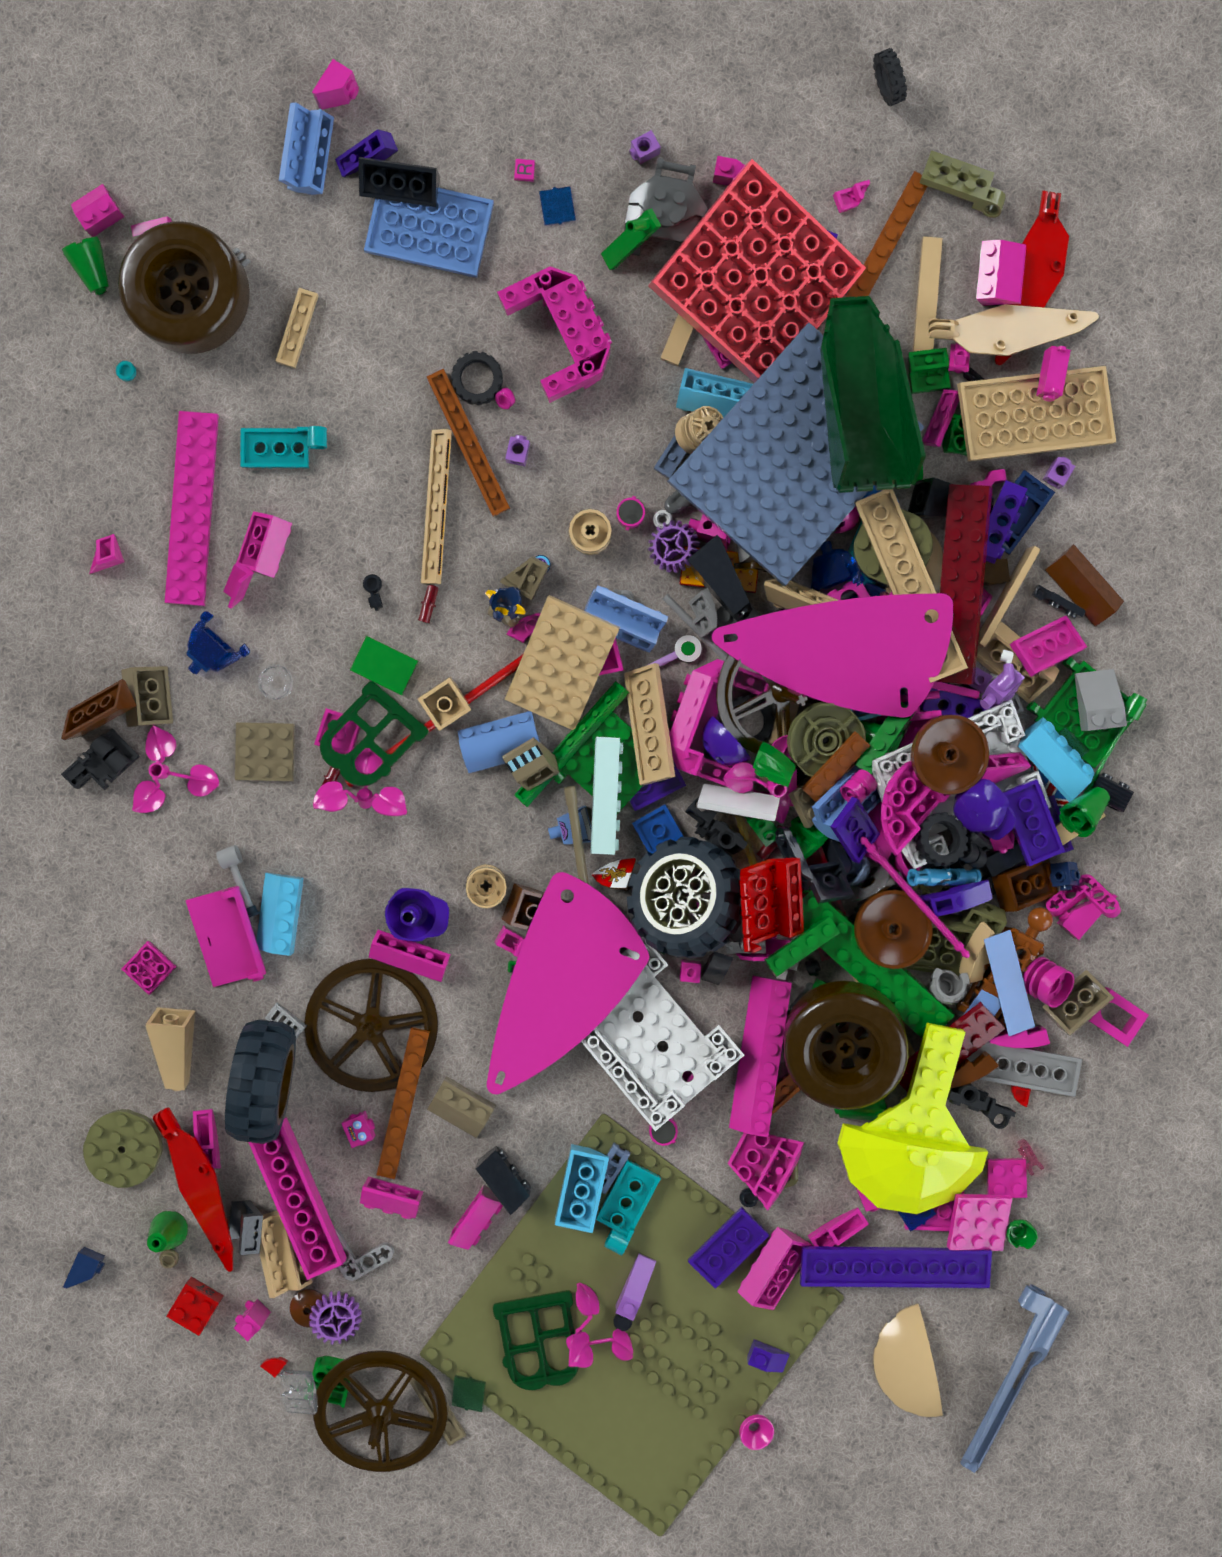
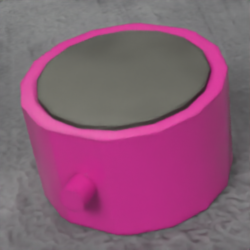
[616,496,645,531]
[649,1118,678,1146]

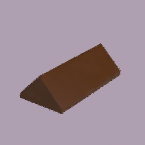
[1045,544,1124,627]
[61,679,137,741]

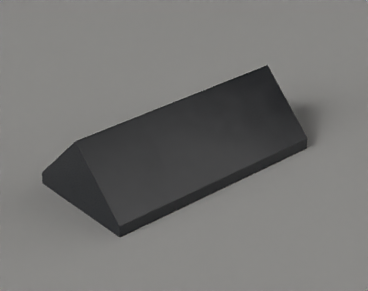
[359,157,440,207]

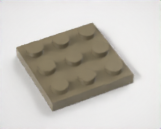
[235,722,295,781]

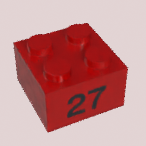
[166,1276,224,1336]

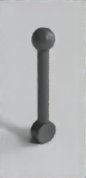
[787,982,813,1015]

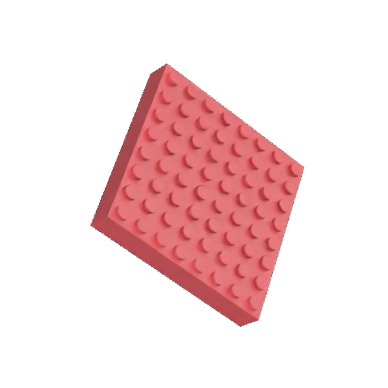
[648,159,866,383]

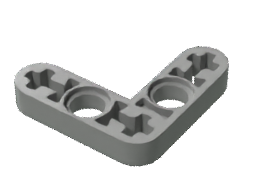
[335,1228,394,1281]

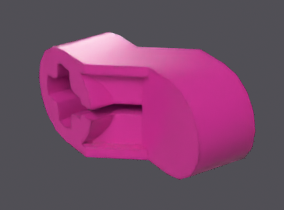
[970,469,1007,487]

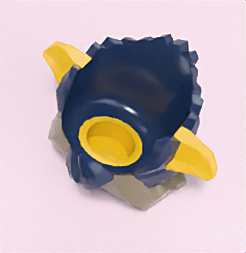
[485,586,526,627]

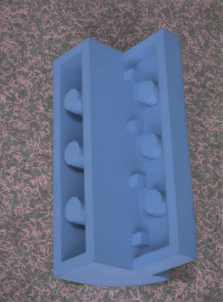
[279,102,334,195]
[584,585,668,653]
[458,711,540,773]
[812,766,881,842]

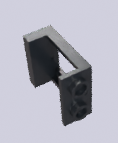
[229,1200,263,1255]

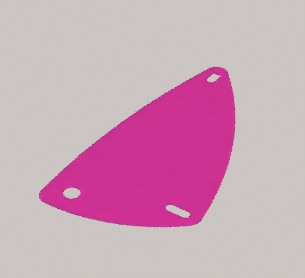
[712,593,953,718]
[487,872,649,1095]

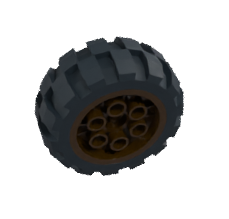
[225,1019,296,1144]

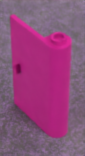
[185,886,266,987]

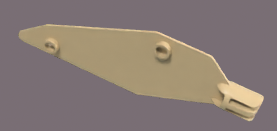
[928,305,1099,356]

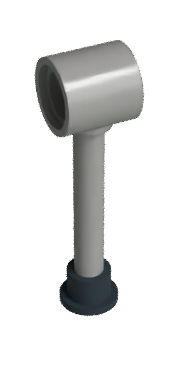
[216,845,260,918]

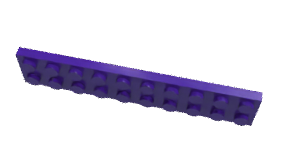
[800,1246,992,1288]

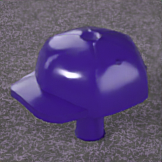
[953,779,1017,840]
[385,888,449,941]

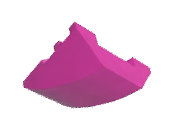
[728,1133,805,1211]

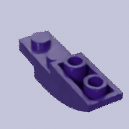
[919,880,993,917]

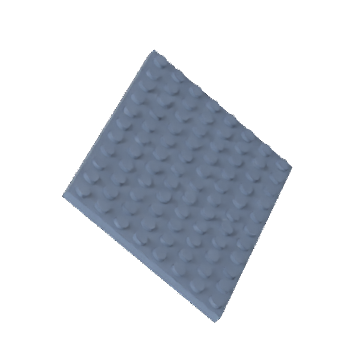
[667,322,924,587]

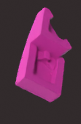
[833,180,870,213]

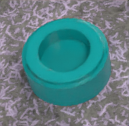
[116,361,137,381]

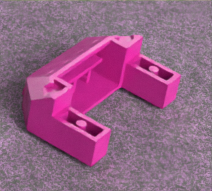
[497,266,612,403]
[668,659,768,787]

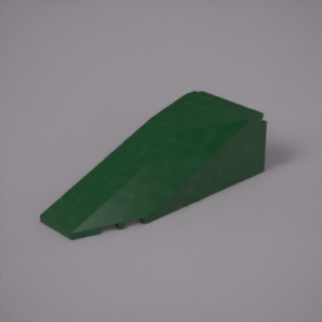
[820,296,926,493]

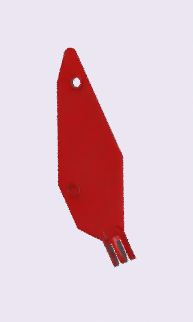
[995,190,1069,365]
[152,1107,233,1272]

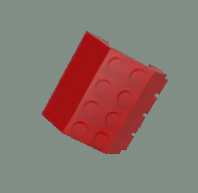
[740,858,804,953]

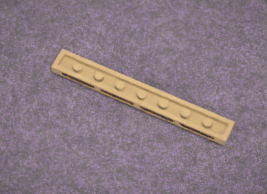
[421,429,452,584]

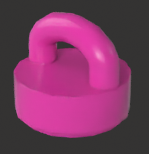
[495,388,515,409]

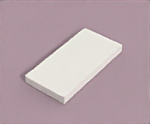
[697,784,780,821]

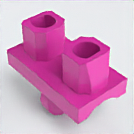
[949,342,970,373]

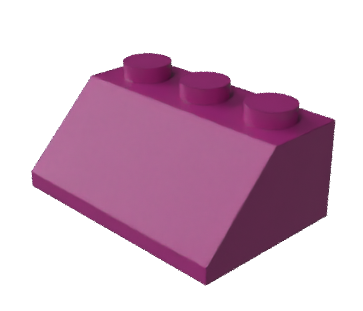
[976,240,1026,306]
[236,511,292,578]
[360,1176,424,1219]
[448,1185,503,1250]

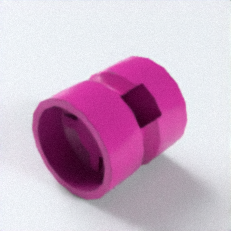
[840,769,877,803]

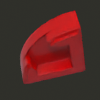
[1011,1085,1031,1107]
[260,1357,288,1378]

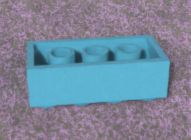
[676,368,753,418]
[1018,717,1094,802]
[256,873,304,956]
[555,1144,609,1233]

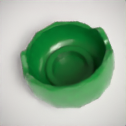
[1006,1219,1038,1249]

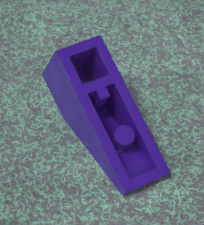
[335,129,398,177]

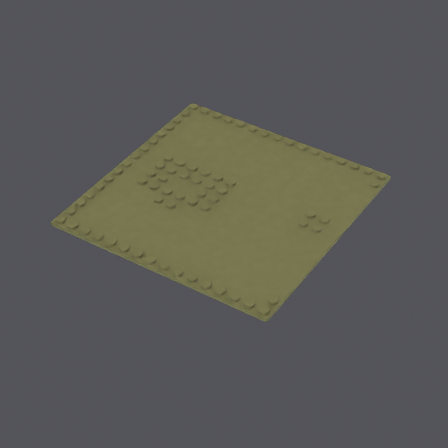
[420,1114,844,1536]

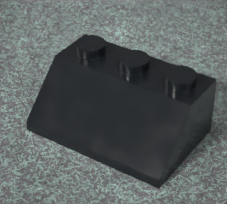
[475,1146,531,1215]

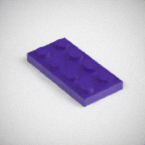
[1003,779,1065,866]
[688,1207,769,1289]

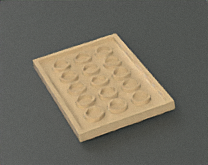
[505,595,620,730]

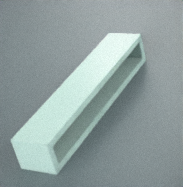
[590,737,623,855]

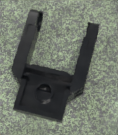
[775,827,854,904]

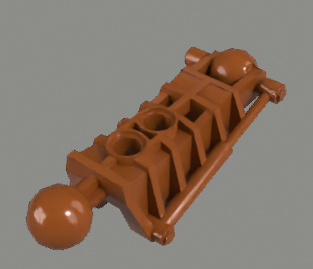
[956,907,1053,1032]

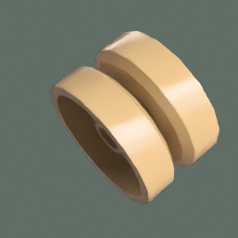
[569,509,612,555]

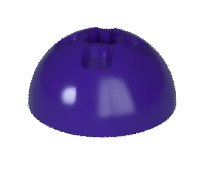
[702,716,751,766]

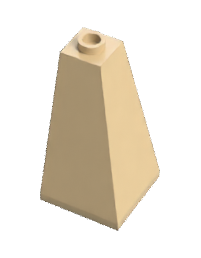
[146,1007,195,1091]

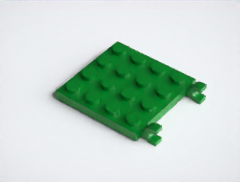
[1026,657,1131,769]
[554,712,643,814]

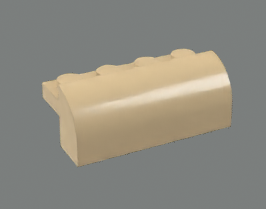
[255,1211,313,1298]

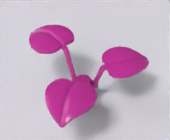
[132,725,219,813]
[723,735,795,824]
[313,748,407,816]
[566,1283,633,1368]

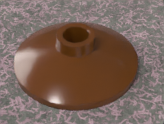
[290,1289,328,1327]

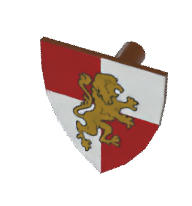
[591,858,637,891]

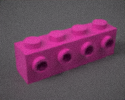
[369,930,451,982]

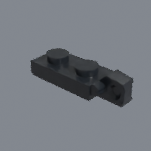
[1032,585,1086,619]

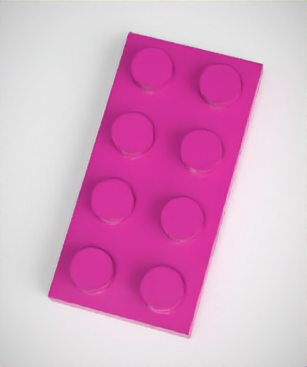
[1009,615,1087,677]

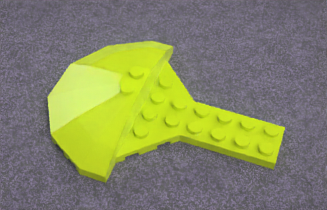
[837,1023,988,1214]

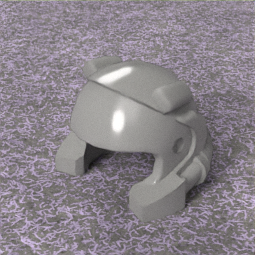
[930,968,969,1005]

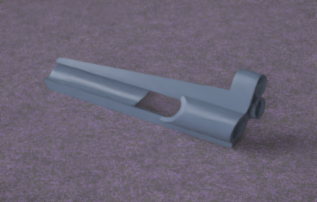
[960,1284,1069,1473]

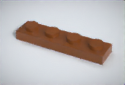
[801,731,870,802]

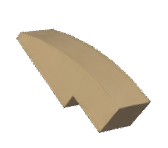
[959,922,995,984]

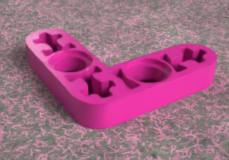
[1046,874,1121,918]

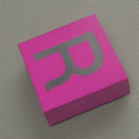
[514,159,535,182]

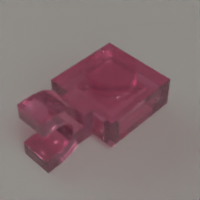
[1017,1138,1044,1176]

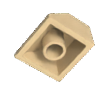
[418,676,471,731]

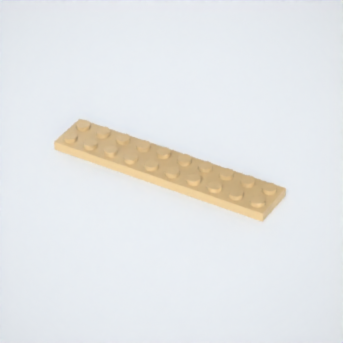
[855,489,968,683]

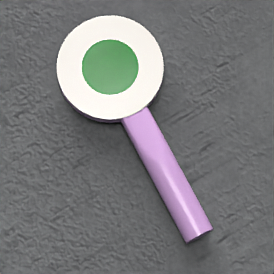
[646,635,702,667]

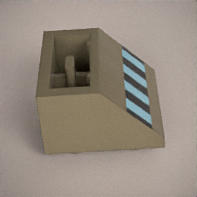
[502,737,559,791]

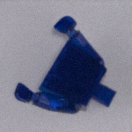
[810,541,865,592]
[186,611,250,675]

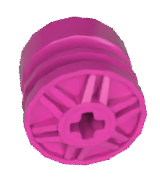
[1023,957,1074,1008]

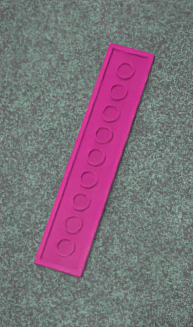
[165,411,219,606]

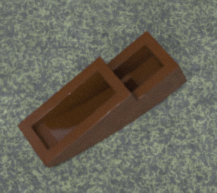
[950,1051,999,1088]

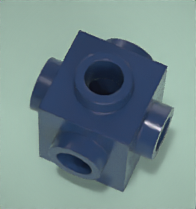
[1050,862,1080,891]

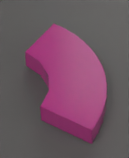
[506,613,541,643]

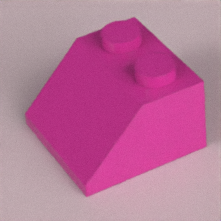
[312,59,359,110]
[71,184,124,237]

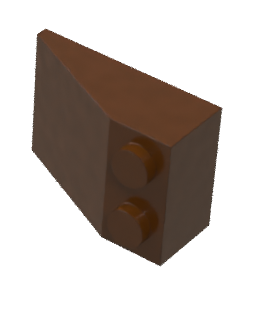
[992,858,1058,912]
[502,883,571,930]

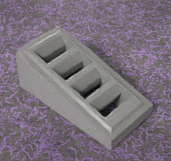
[265,1003,306,1040]

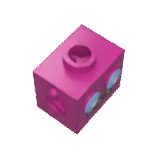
[341,1111,376,1148]

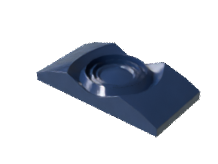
[989,470,1055,555]

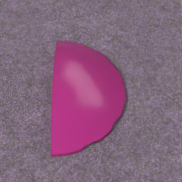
[881,760,951,856]

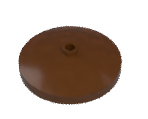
[911,715,989,794]
[854,890,933,969]

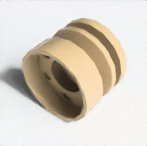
[675,406,723,454]
[466,864,507,908]

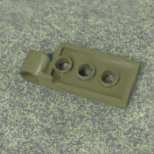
[919,150,1006,218]

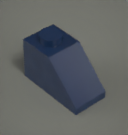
[63,1247,105,1289]

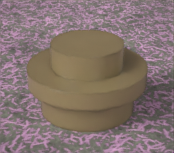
[159,1249,179,1268]

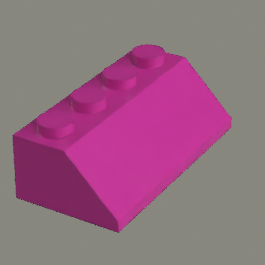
[737,1227,813,1310]

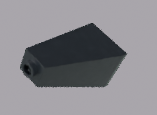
[908,477,994,519]
[687,535,753,622]

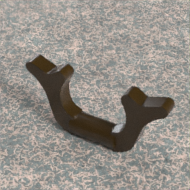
[734,562,767,572]

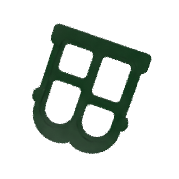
[320,681,429,786]
[493,1290,579,1390]

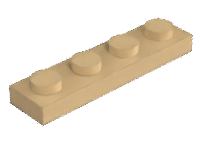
[276,288,319,369]

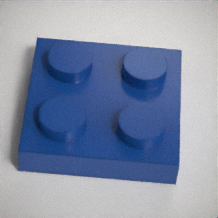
[632,804,684,854]

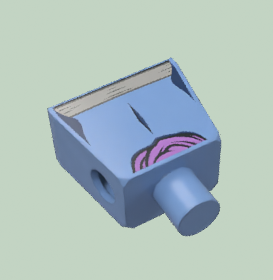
[548,805,591,844]

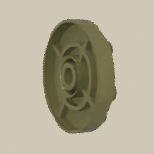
[853,509,933,587]
[787,702,866,777]
[83,1109,163,1188]

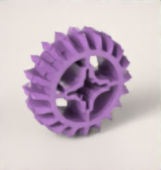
[648,520,700,573]
[309,1291,362,1345]

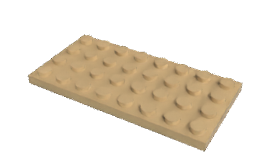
[957,366,1116,461]

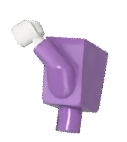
[980,650,1025,710]

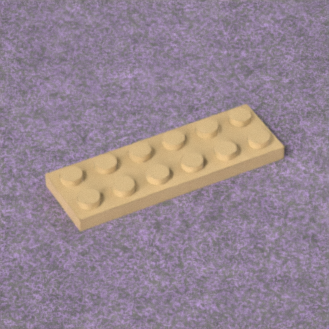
[624,663,675,785]

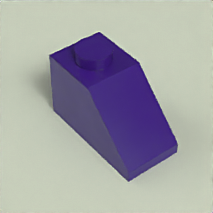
[747,1339,790,1372]

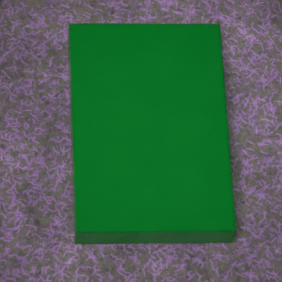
[350,636,419,695]

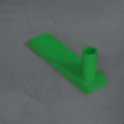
[601,208,661,270]

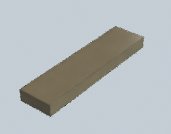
[410,1378,466,1446]

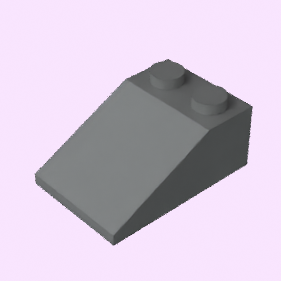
[1075,669,1127,731]

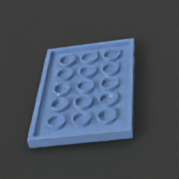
[364,188,494,278]

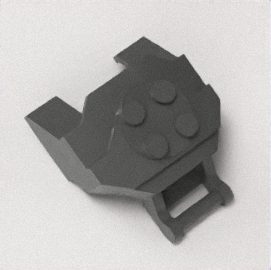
[624,158,707,256]

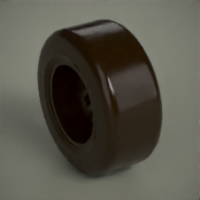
[118,221,250,354]
[784,980,909,1110]

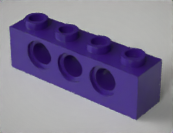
[986,480,1029,563]
[920,688,992,718]

